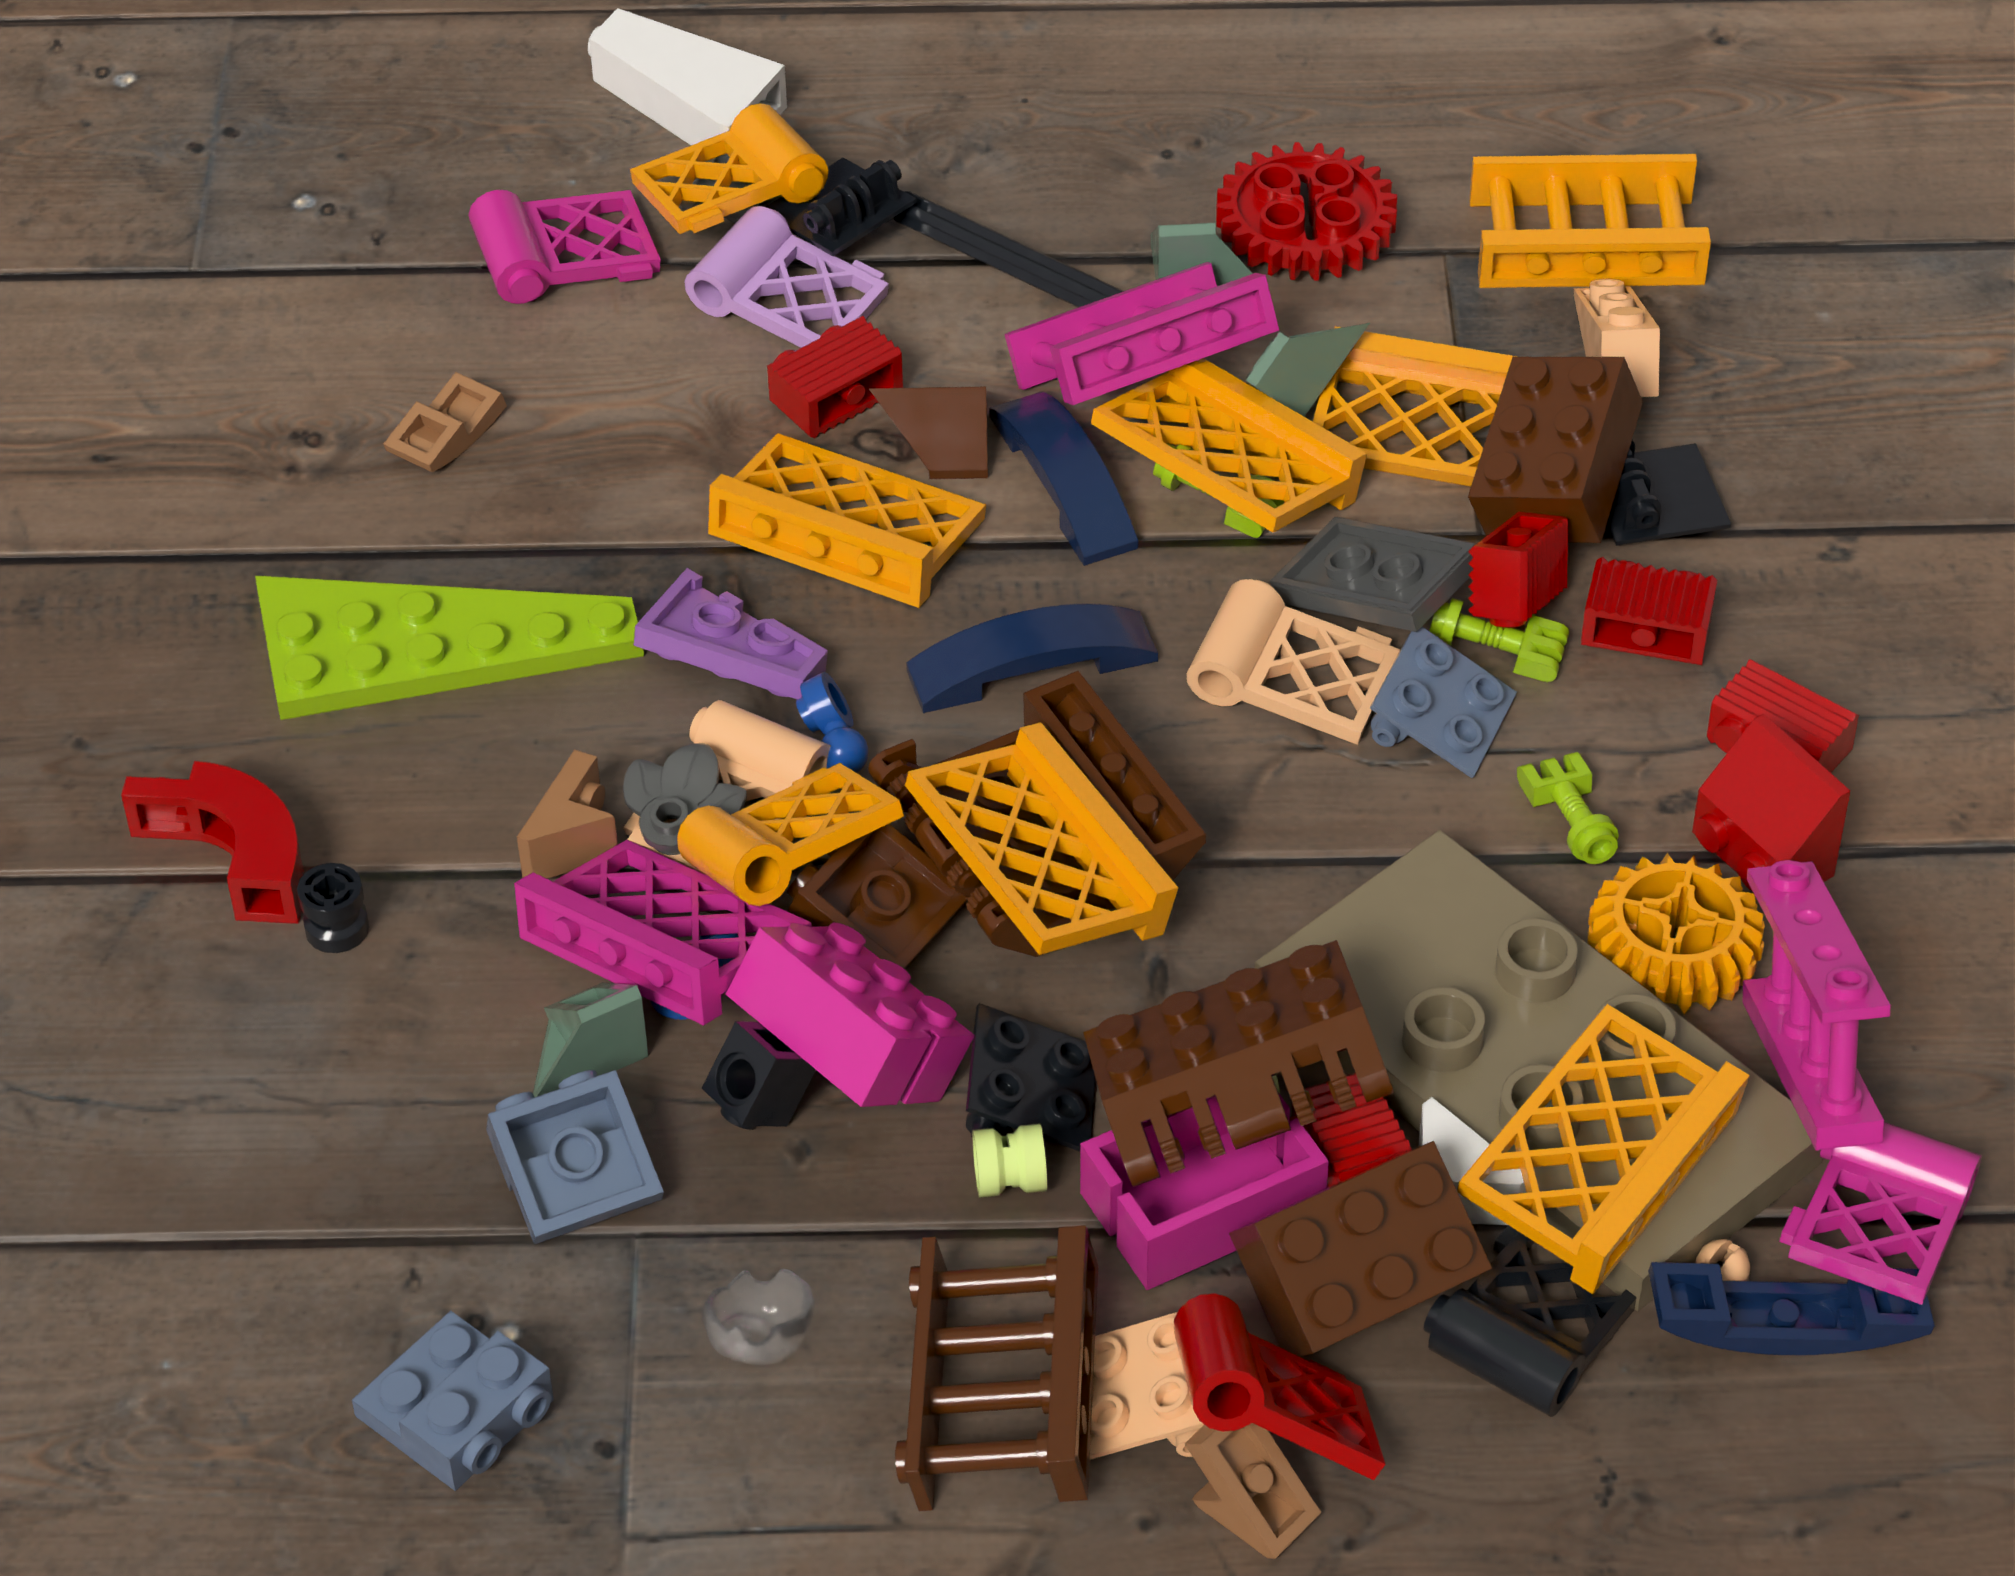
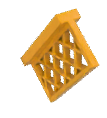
[1313,326,1518,487]
[1091,358,1367,533]
[708,433,986,608]
[905,722,1178,955]
[1457,1004,1750,1294]

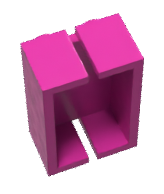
[725,923,975,1107]
[1080,1093,1329,1290]

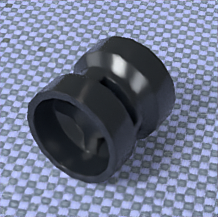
[297,863,369,953]

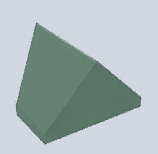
[1150,223,1253,286]
[1246,323,1370,417]
[533,982,648,1097]

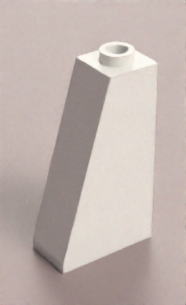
[588,8,787,145]

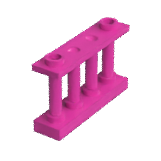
[1004,262,1279,405]
[1742,860,1891,1150]

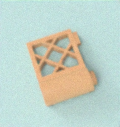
[1186,579,1400,745]
[624,700,831,875]

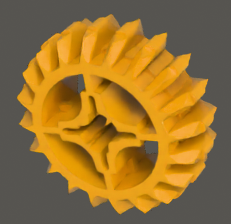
[1587,852,1765,1015]

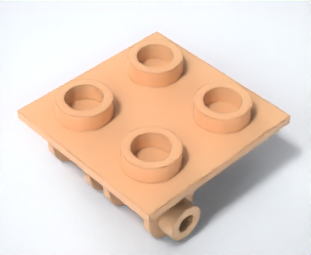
[1090,1312,1204,1460]

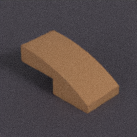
[383,372,507,472]

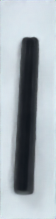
[893,191,1124,308]

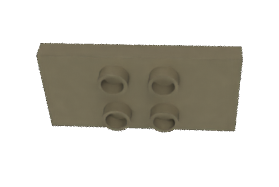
[1255,830,1823,1311]

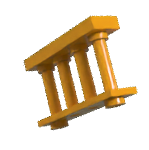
[1469,154,1711,288]

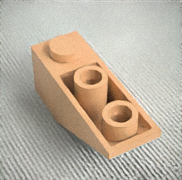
[1574,279,1660,397]

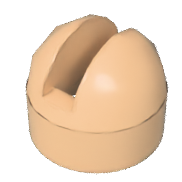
[1695,1239,1751,1281]

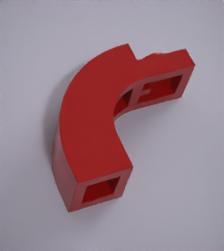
[121,761,304,924]

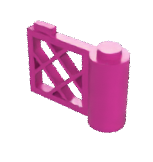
[468,190,661,304]
[1779,1122,1982,1305]

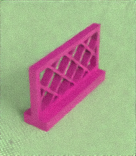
[514,840,812,1026]

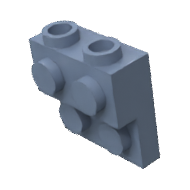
[486,1070,664,1245]
[352,1311,554,1491]

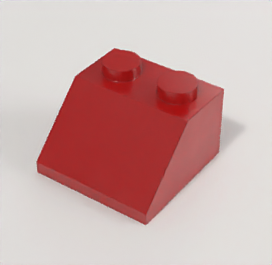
[1692,713,1851,891]

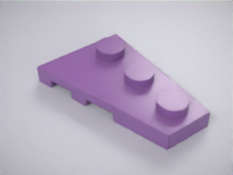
[634,568,828,699]

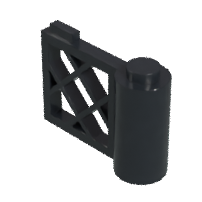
[1423,1225,1637,1417]

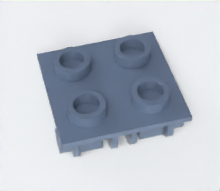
[1370,627,1517,778]

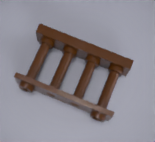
[895,1225,1098,1511]

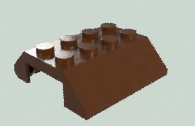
[868,671,1206,957]
[1083,940,1394,1187]

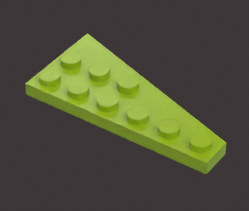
[255,576,644,720]

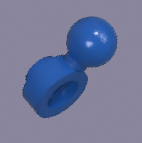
[796,671,869,773]

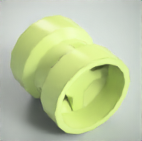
[972,1124,1047,1198]

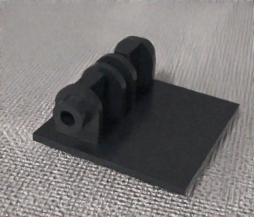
[765,158,916,256]
[1607,439,1731,546]
[966,1003,1095,1151]

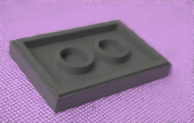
[1268,517,1476,632]

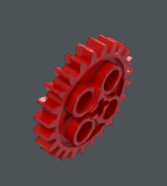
[1216,142,1397,281]

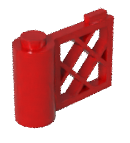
[1174,1293,1386,1481]

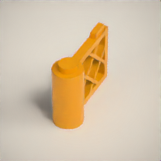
[630,103,828,234]
[677,763,904,906]

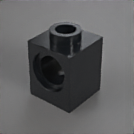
[702,1021,816,1130]

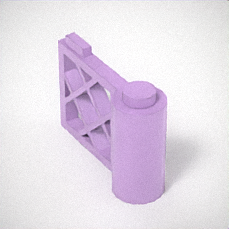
[684,206,889,348]

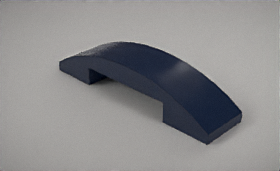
[989,392,1138,566]
[906,604,1158,713]
[1648,1262,1935,1355]

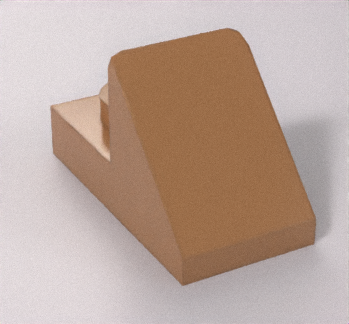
[517,749,618,879]
[1185,1423,1321,1559]

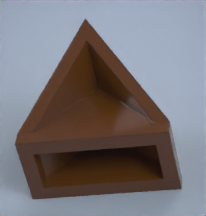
[869,386,988,479]

